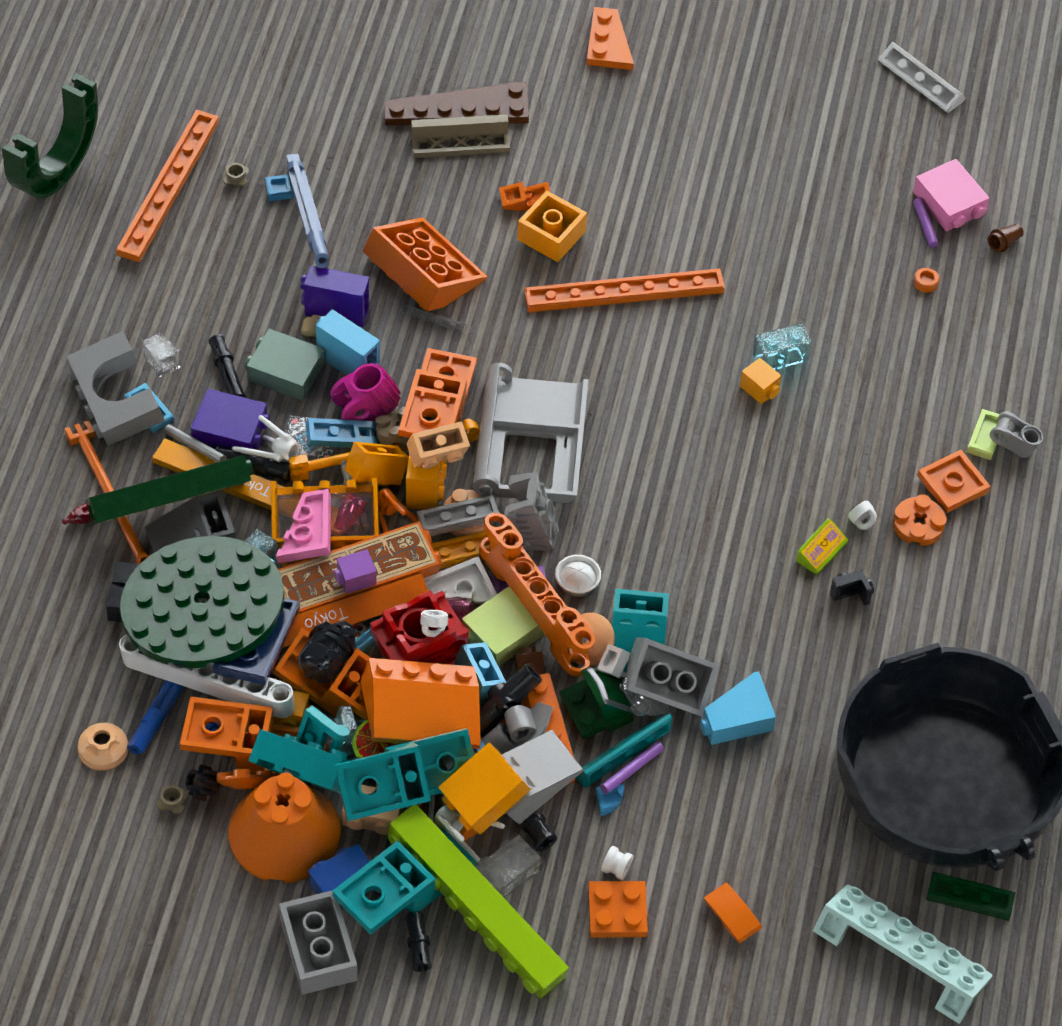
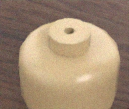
[301,315,321,338]

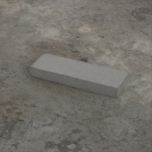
[417,494,499,536]

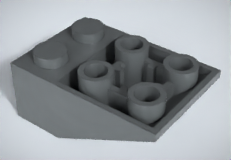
[145,491,235,553]

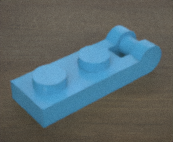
[305,418,378,448]

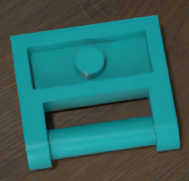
[296,706,350,753]

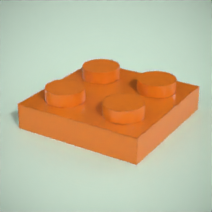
[917,450,991,513]
[588,881,648,938]

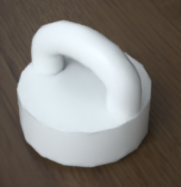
[848,501,877,530]
[420,610,448,637]

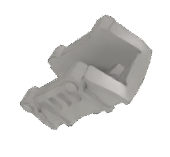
[504,473,559,551]

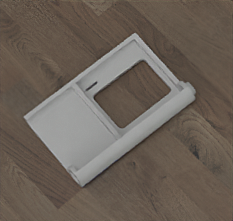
[472,363,589,503]

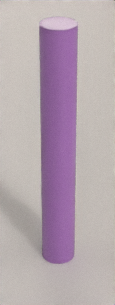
[600,741,664,794]

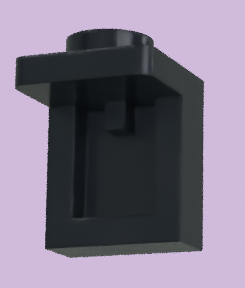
[830,570,874,605]

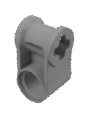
[989,411,1043,458]

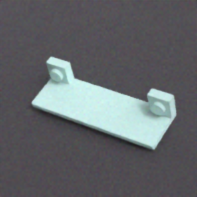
[813,884,993,1024]

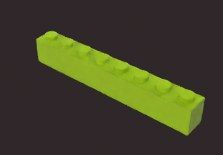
[387,805,569,999]

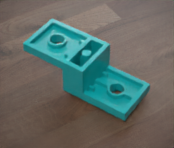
[334,728,474,821]
[332,825,477,935]

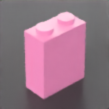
[913,159,989,231]

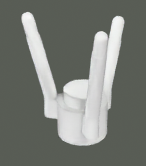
[232,415,300,462]
[434,805,505,864]

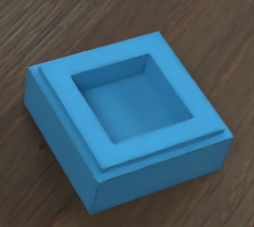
[265,174,293,201]

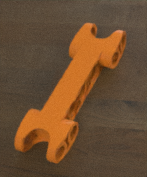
[479,513,595,676]

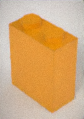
[439,742,531,835]

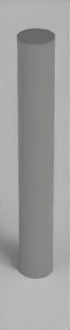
[164,424,226,462]

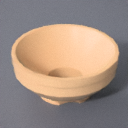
[78,723,129,771]

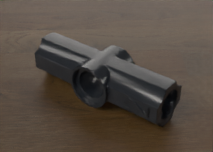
[480,664,542,738]

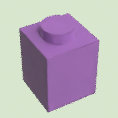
[334,549,377,594]

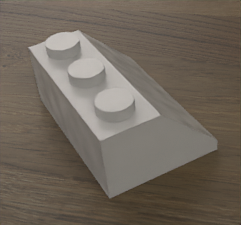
[626,637,719,717]

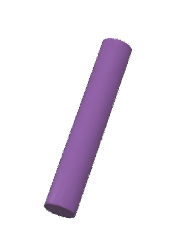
[913,198,938,248]

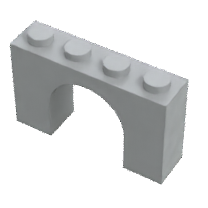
[66,331,165,446]

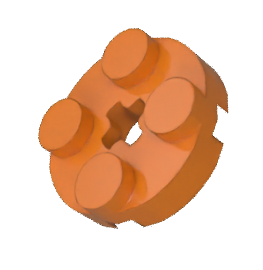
[893,494,947,546]

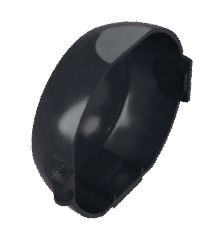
[837,643,1062,871]

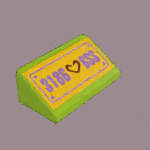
[796,518,848,575]

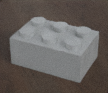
[279,890,358,995]

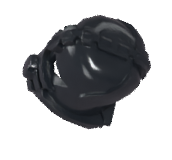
[298,621,356,683]

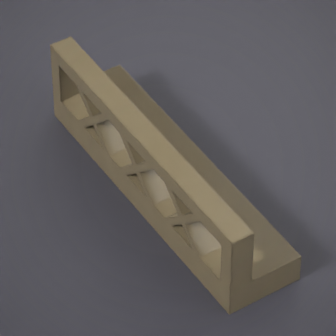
[411,114,510,158]

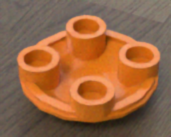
[217,769,273,790]

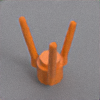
[378,488,418,533]

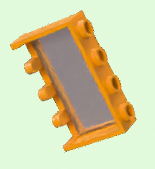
[271,478,379,550]

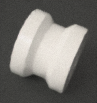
[601,846,634,881]

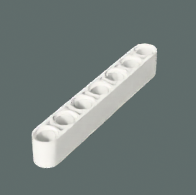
[119,634,296,718]

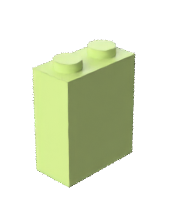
[462,586,545,667]

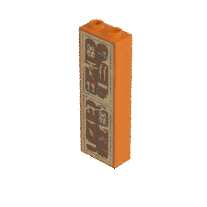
[278,521,442,614]

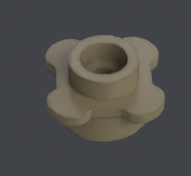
[223,163,249,186]
[156,785,188,814]

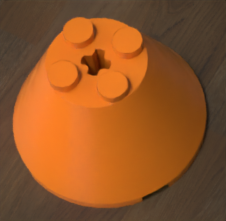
[228,773,341,883]

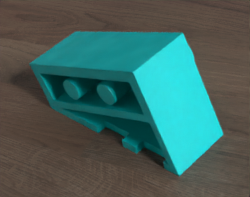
[248,729,349,794]

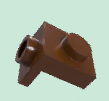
[513,647,545,675]

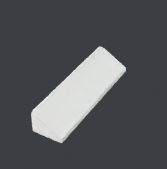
[878,42,966,113]

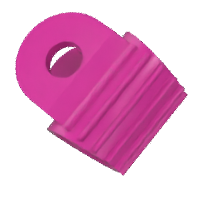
[331,362,401,422]

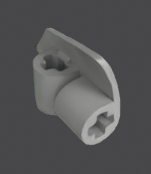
[481,702,553,754]

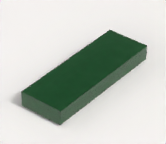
[926,871,1016,921]

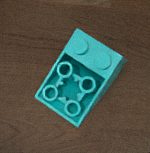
[612,588,669,673]

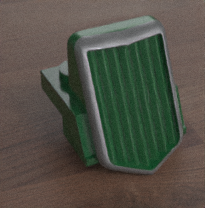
[559,667,637,740]

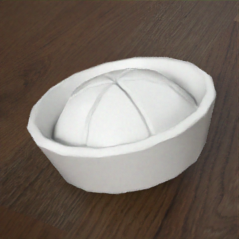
[555,555,601,597]

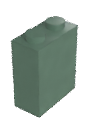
[245,329,325,401]

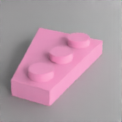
[275,489,331,563]

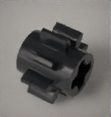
[185,764,220,802]

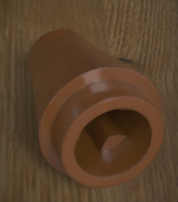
[987,224,1024,252]

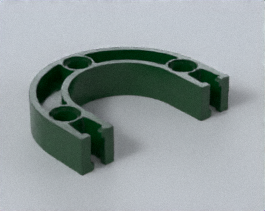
[2,73,98,199]

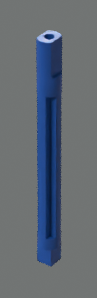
[127,667,184,755]

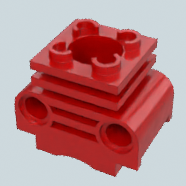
[370,590,469,665]

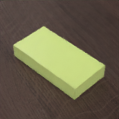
[966,409,1001,460]

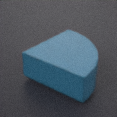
[596,784,624,816]

